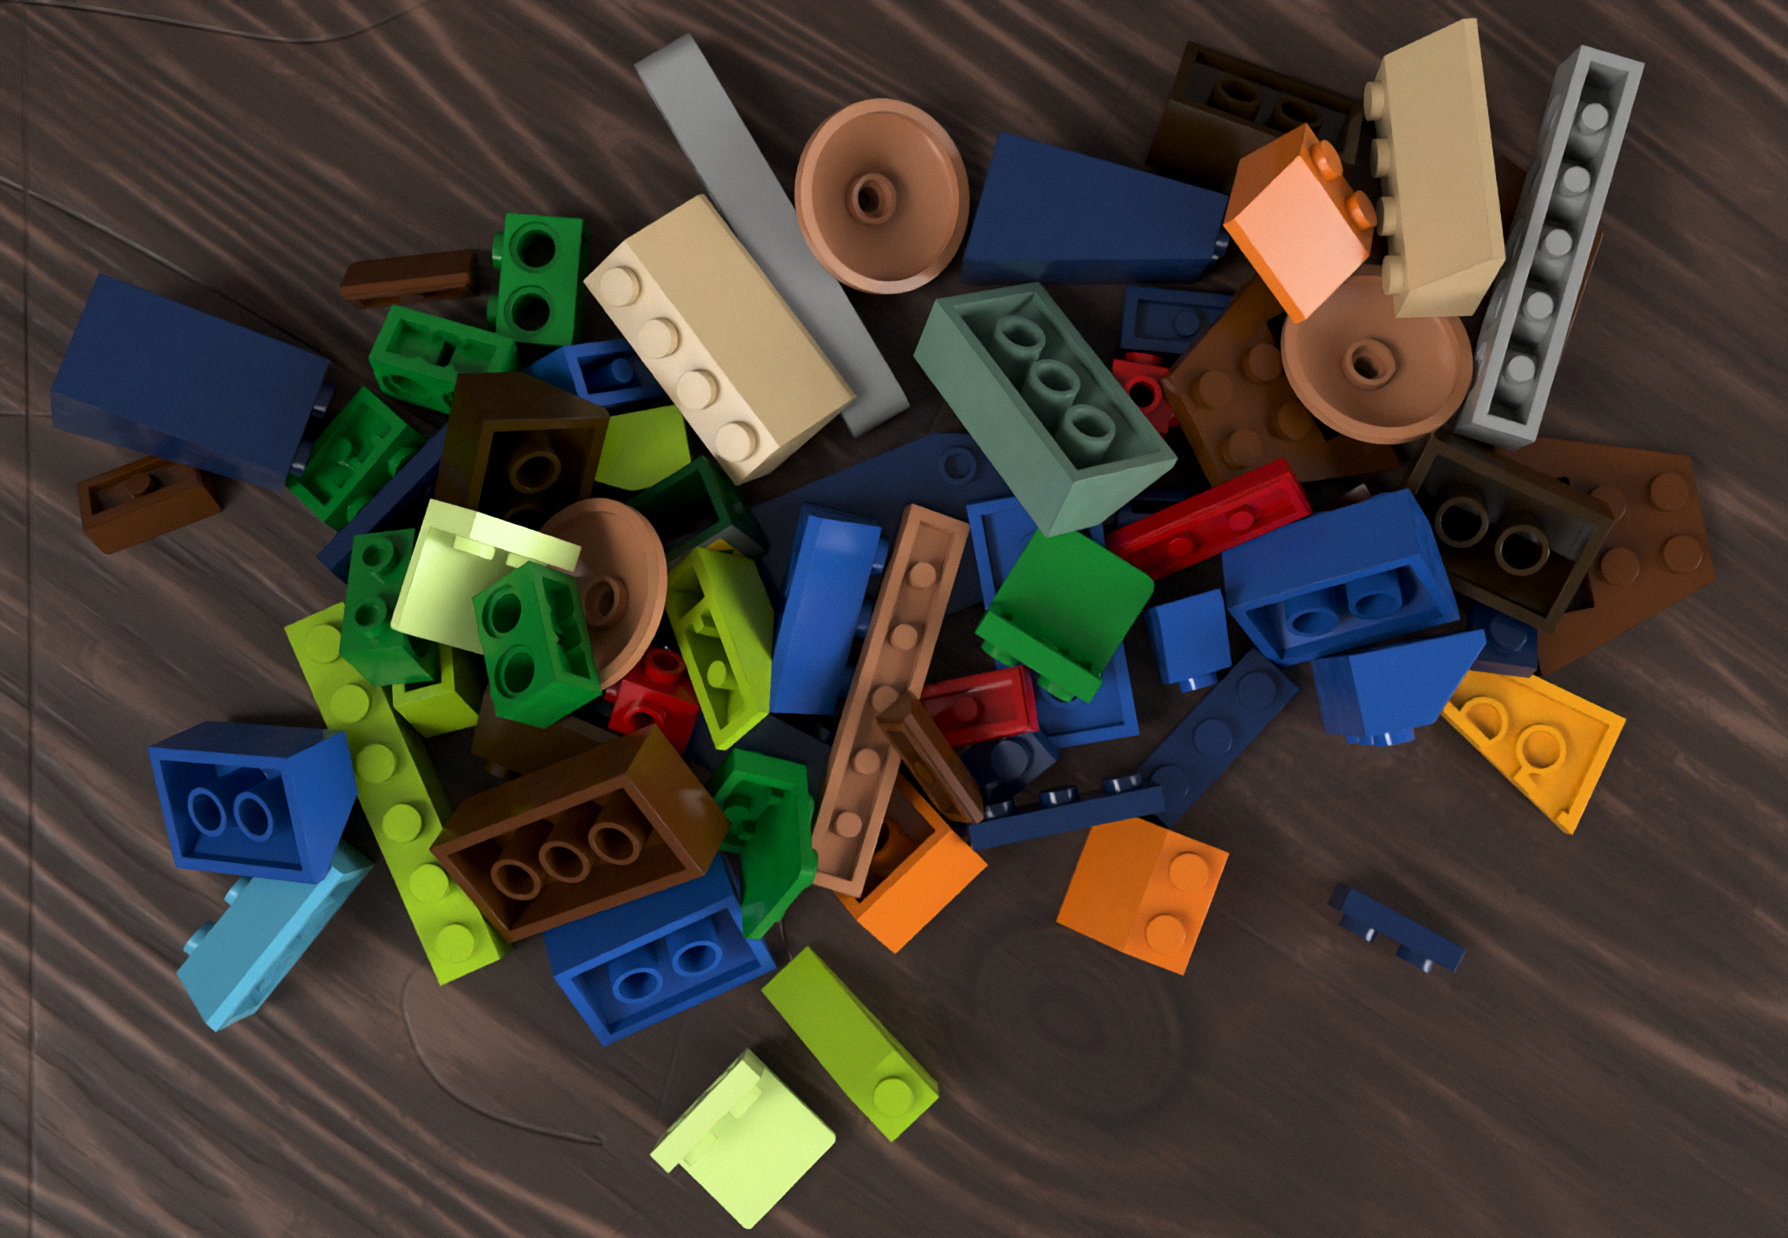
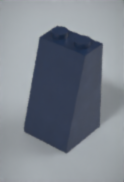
[960,131,1231,286]
[50,273,336,492]

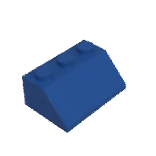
[1221,488,1460,669]
[769,502,889,715]
[1310,629,1487,747]
[147,721,358,884]
[542,850,777,1047]

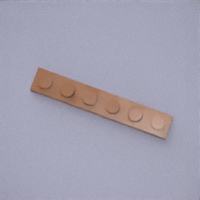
[810,503,970,898]

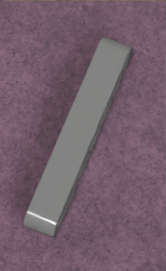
[633,33,910,439]

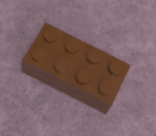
[429,723,732,944]

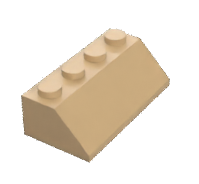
[1364,18,1506,318]
[583,194,857,486]

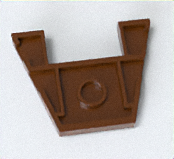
[1158,273,1401,488]
[1486,436,1716,676]

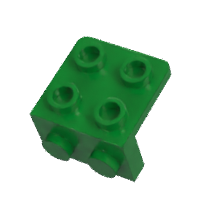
[975,527,1154,704]
[704,748,818,941]

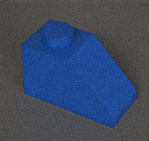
[519,338,670,416]
[1141,588,1232,693]

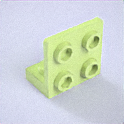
[391,498,582,655]
[650,1047,836,1229]

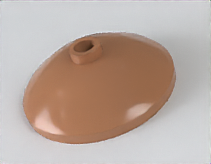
[794,98,970,295]
[1281,264,1473,444]
[538,498,667,690]

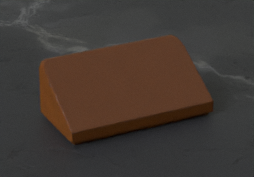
[339,249,480,310]
[77,455,221,555]
[876,691,984,824]

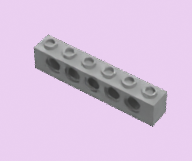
[1451,45,1645,451]

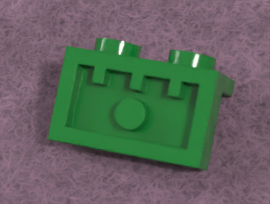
[285,385,429,532]

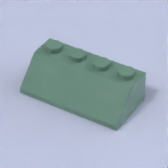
[913,281,1178,538]

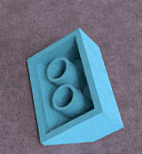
[176,837,375,1032]

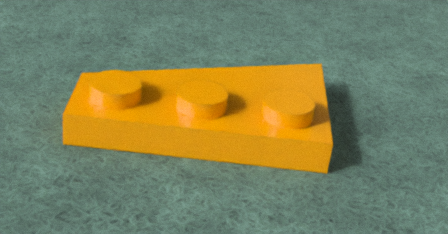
[1440,670,1626,835]

